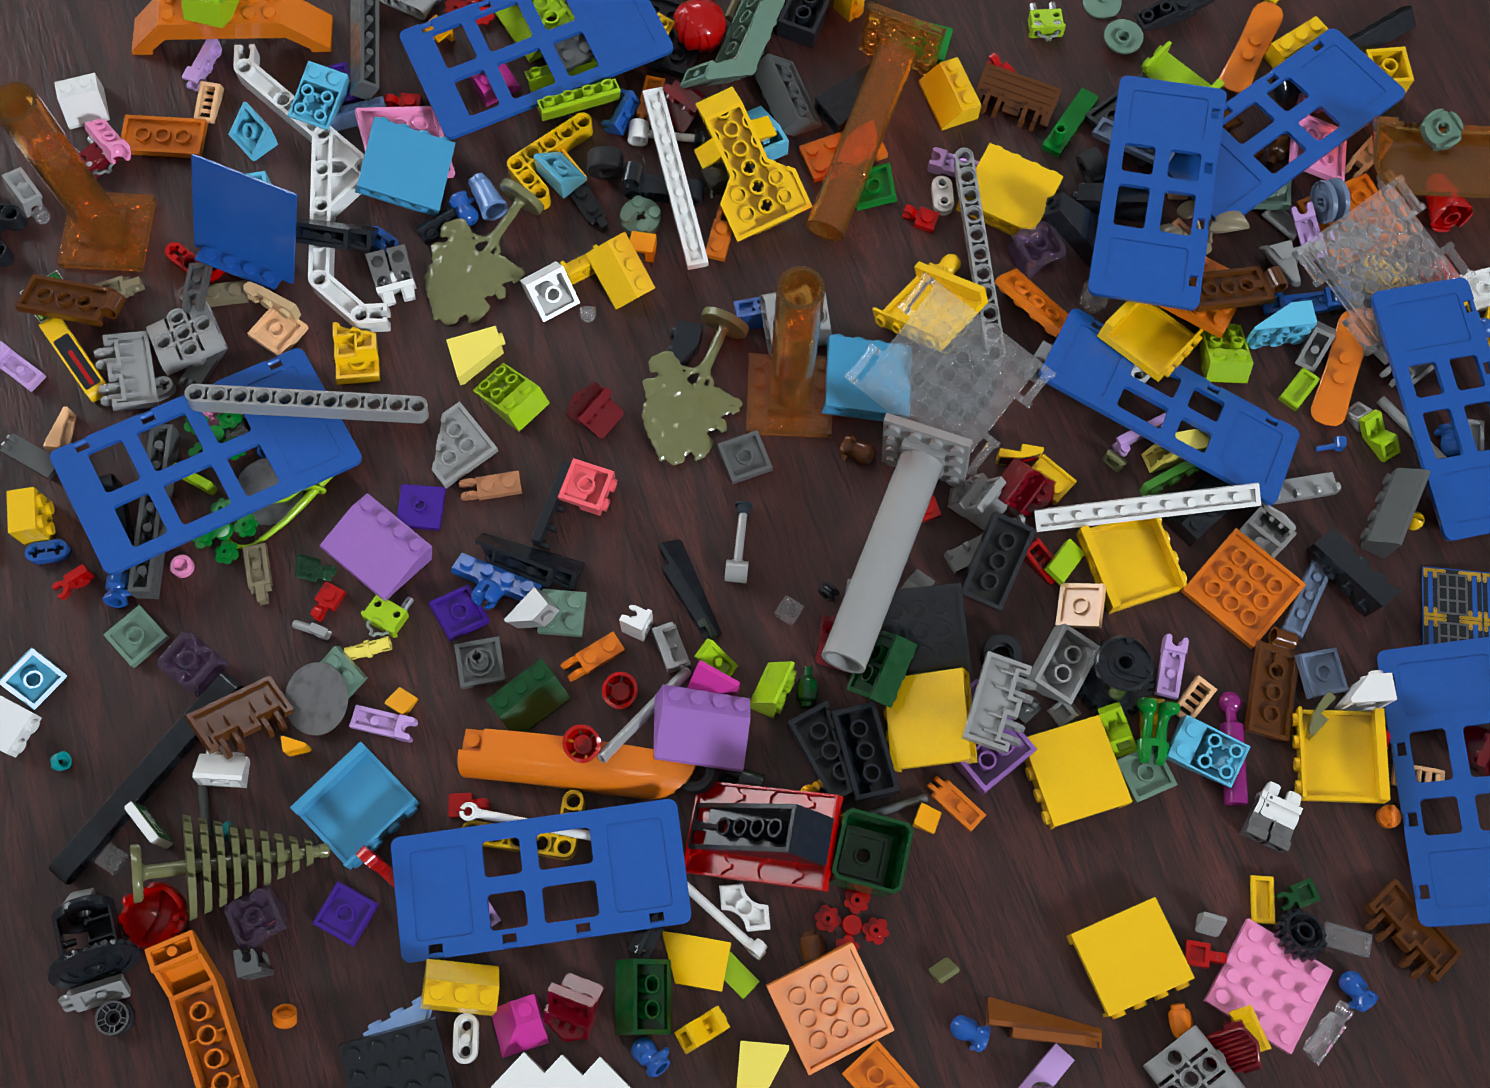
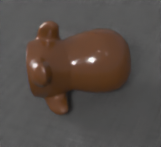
[838,434,875,465]

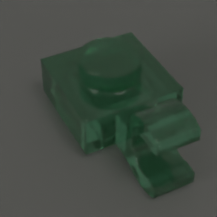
[295,554,337,582]

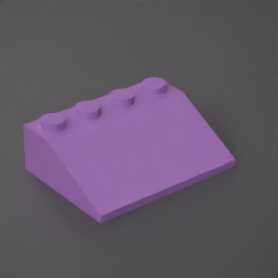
[320,493,432,601]
[953,679,1037,796]
[653,684,751,772]

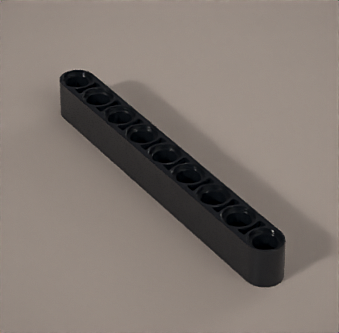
[1271,5,1416,102]

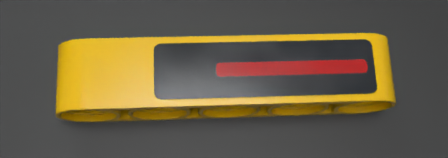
[39,318,107,403]

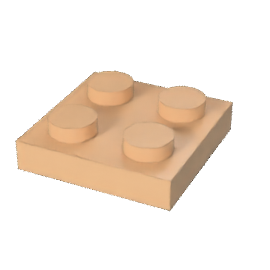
[247,308,309,357]
[1055,583,1106,629]

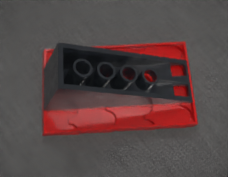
[684,782,843,892]

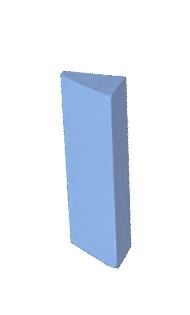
[330,96,386,131]

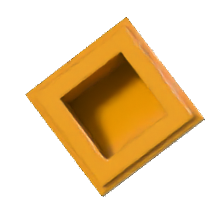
[384,687,418,716]
[281,736,312,757]
[912,802,942,835]

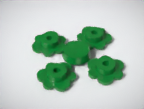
[184,413,246,460]
[192,498,258,565]

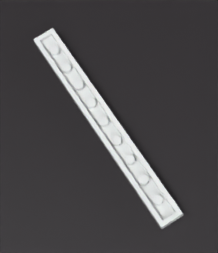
[643,87,708,270]
[1034,483,1261,532]

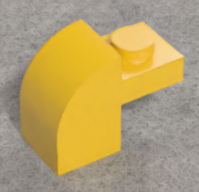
[674,1006,730,1054]

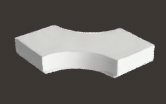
[719,883,770,932]

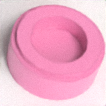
[170,555,195,578]

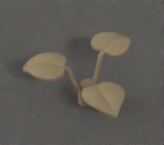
[1160,200,1250,254]

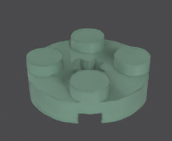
[1419,109,1463,151]
[620,196,661,235]

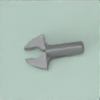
[292,620,332,640]

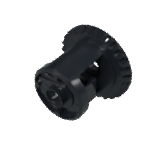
[1077,635,1155,717]
[47,894,141,989]

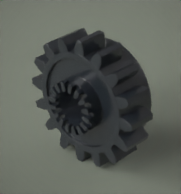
[1274,909,1328,963]

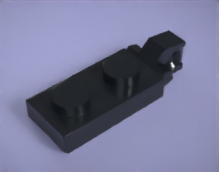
[568,182,609,234]

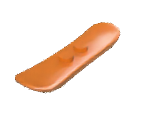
[1219,1,1283,94]
[1311,309,1374,426]

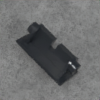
[416,208,458,245]
[627,912,665,959]

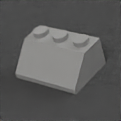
[1026,623,1100,705]

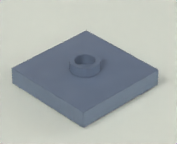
[1294,647,1349,699]

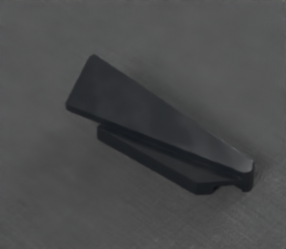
[296,218,378,252]
[475,533,585,591]
[658,539,722,641]

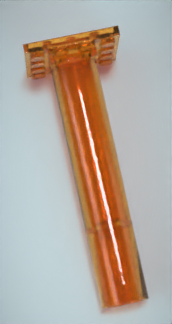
[805,1,947,241]
[0,81,156,272]
[746,266,832,437]

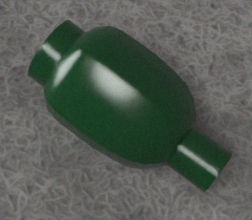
[796,666,818,709]

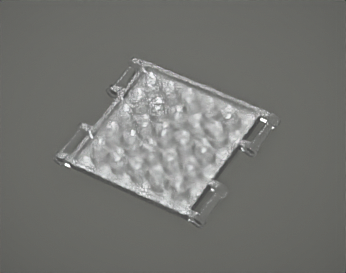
[1291,174,1476,356]
[844,272,1056,477]

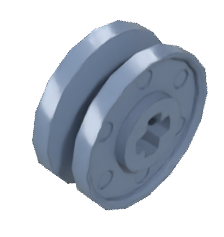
[1310,177,1351,224]

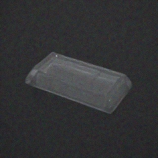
[1324,922,1373,958]

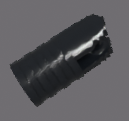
[721,769,765,787]

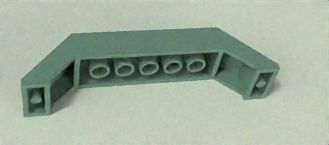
[680,0,785,89]

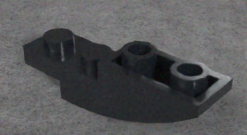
[1134,0,1215,31]

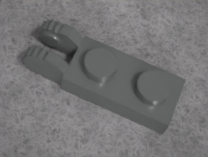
[182,262,213,313]

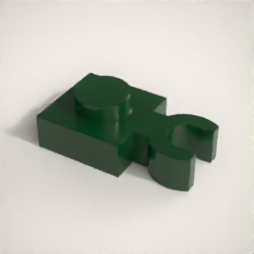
[1275,878,1321,911]

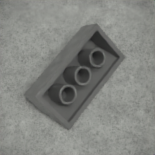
[754,53,822,136]
[1359,468,1431,559]

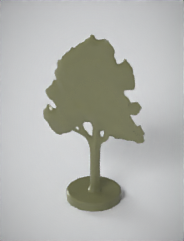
[424,178,544,326]
[642,307,749,466]

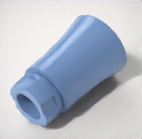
[468,173,508,221]

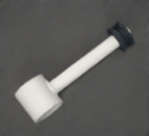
[627,118,705,147]

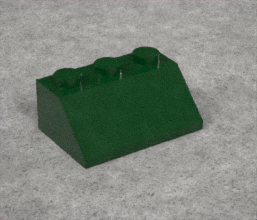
[846,630,918,708]
[486,658,571,732]
[615,959,671,1035]

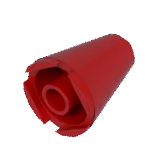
[1424,175,1473,233]

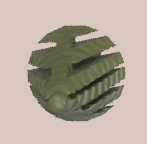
[130,814,330,921]

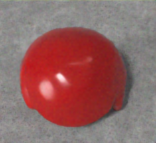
[673,0,726,53]
[118,882,188,949]

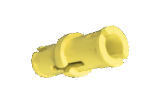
[344,636,392,660]

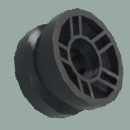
[95,1000,136,1036]

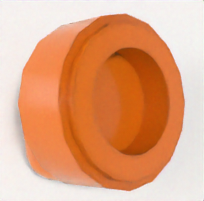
[1376,805,1401,829]
[272,1004,297,1029]

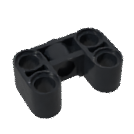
[0,202,28,267]

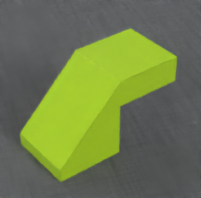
[1359,409,1401,462]
[1098,702,1137,758]

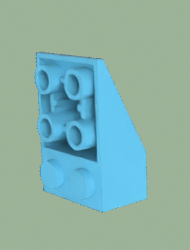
[288,61,350,130]
[747,106,789,169]
[1246,300,1317,349]
[1167,715,1251,788]

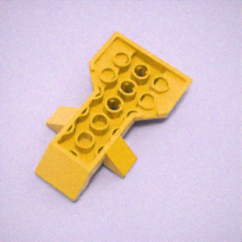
[694,86,813,242]

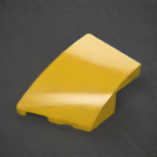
[333,322,380,385]
[662,931,731,992]

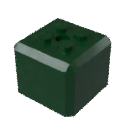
[829,808,914,898]

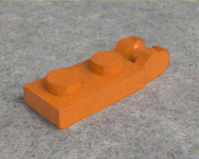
[705,205,733,262]
[560,631,625,681]

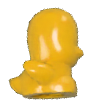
[929,254,961,275]

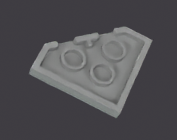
[432,401,498,488]

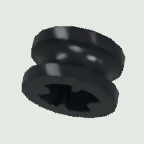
[818,581,840,602]

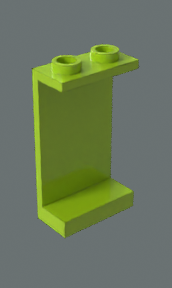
[1141,41,1225,89]

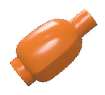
[1168,1003,1193,1039]

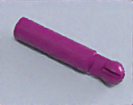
[1219,692,1248,806]

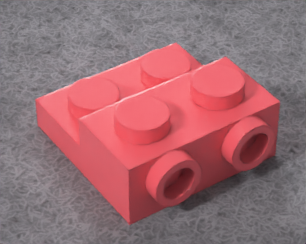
[558,458,617,516]

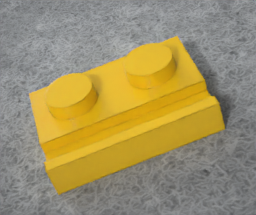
[1032,454,1077,505]

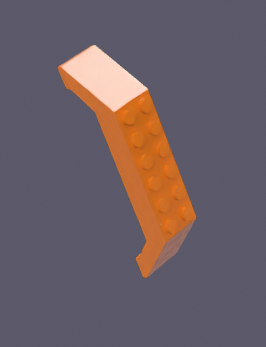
[131,0,333,55]
[144,930,258,1088]

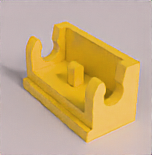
[560,244,598,285]

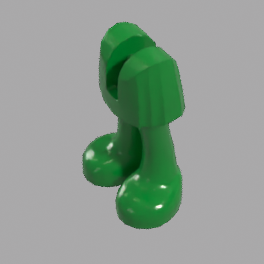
[1137,697,1180,766]

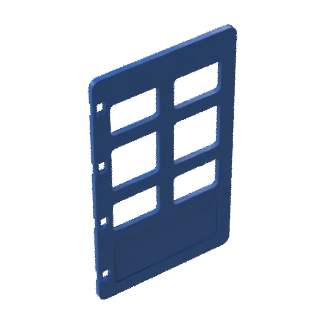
[400,0,673,140]
[50,348,362,575]

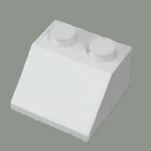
[54,73,110,129]
[520,261,580,322]
[1334,670,1397,711]
[0,696,42,758]
[192,751,250,788]

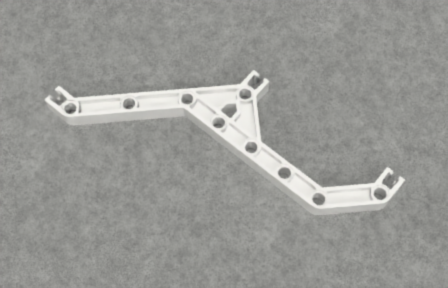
[233,44,391,332]

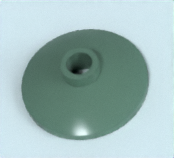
[1083,0,1122,20]
[1104,19,1143,54]

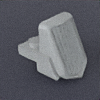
[1259,240,1317,287]
[947,473,1007,530]
[1239,505,1297,558]

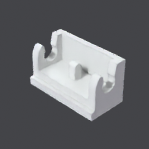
[619,605,654,642]

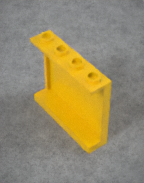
[956,143,1064,244]
[872,261,988,352]
[1097,301,1204,382]
[1076,517,1187,614]
[884,668,978,772]
[1291,706,1390,804]
[1025,715,1132,830]
[1066,897,1195,1020]

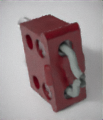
[71,136,121,181]

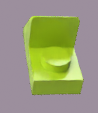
[694,638,738,677]

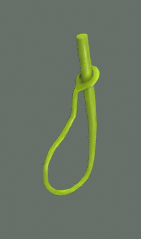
[226,477,333,549]

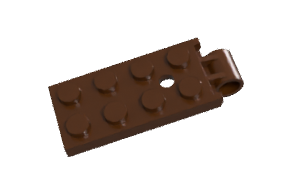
[1189,266,1288,312]
[15,274,126,327]
[1244,627,1300,743]

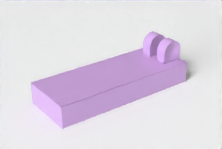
[1112,413,1166,457]
[1018,1043,1075,1088]

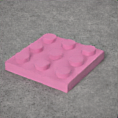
[1289,115,1347,181]

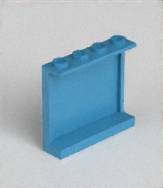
[355,117,455,217]
[821,334,912,422]
[290,742,420,870]

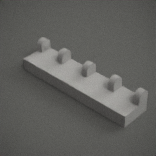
[1253,472,1341,508]
[944,513,1025,574]

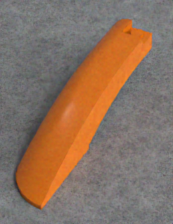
[458,729,696,799]

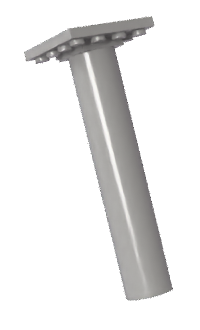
[821,413,972,673]

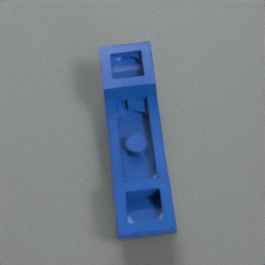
[1262,285,1350,316]

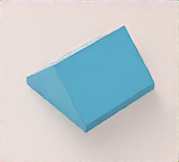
[228,102,278,161]
[534,152,587,199]
[0,647,67,710]

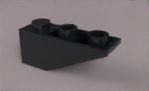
[667,320,703,366]

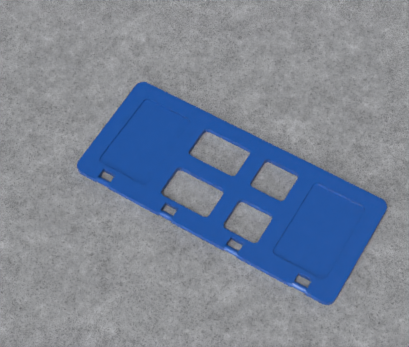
[1167,28,1405,221]
[1088,76,1227,311]
[1370,278,1490,541]
[1038,309,1300,505]
[1377,637,1490,927]
[391,799,691,963]

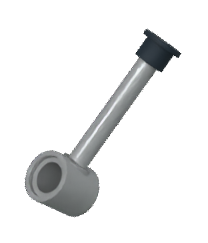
[724,501,753,583]

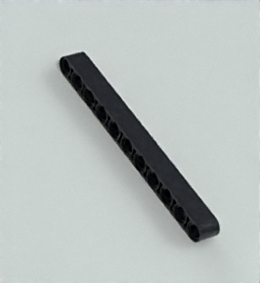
[48,672,244,885]

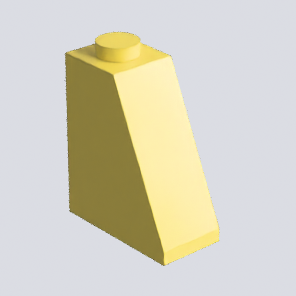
[446,326,505,385]
[1141,429,1210,473]
[736,1041,789,1088]

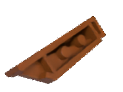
[986,997,1102,1049]

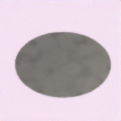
[238,458,303,525]
[285,662,348,735]

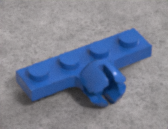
[451,553,542,610]

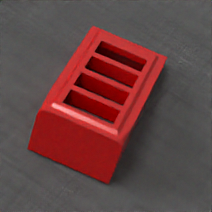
[1024,538,1055,585]

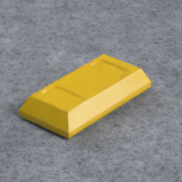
[1250,875,1276,924]
[1228,1004,1272,1052]

